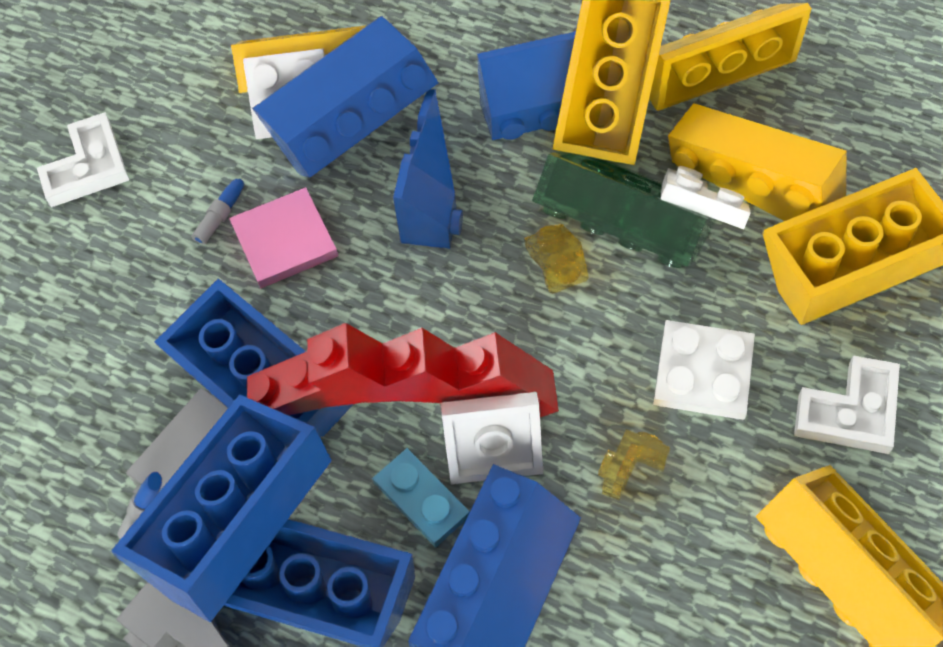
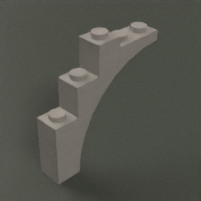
[116,388,231,647]

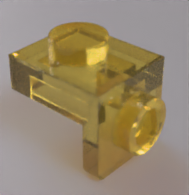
[524,224,589,294]
[598,429,670,501]

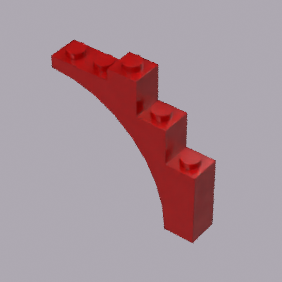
[247,323,559,418]

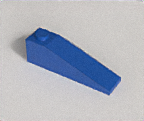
[393,89,463,249]

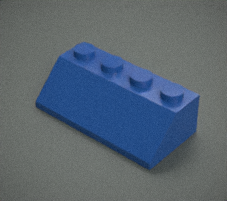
[252,16,439,178]
[477,31,576,141]
[154,278,354,437]
[111,394,332,623]
[408,464,581,647]
[224,519,415,647]

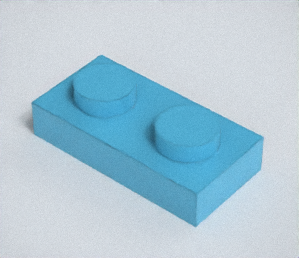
[372,448,470,548]

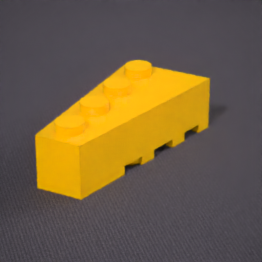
[668,103,847,221]

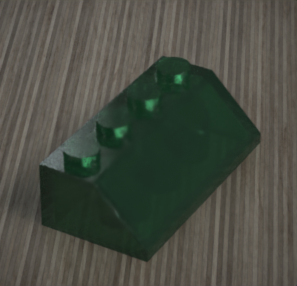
[532,151,717,268]

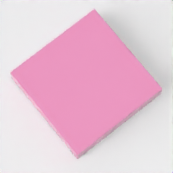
[229,187,338,289]

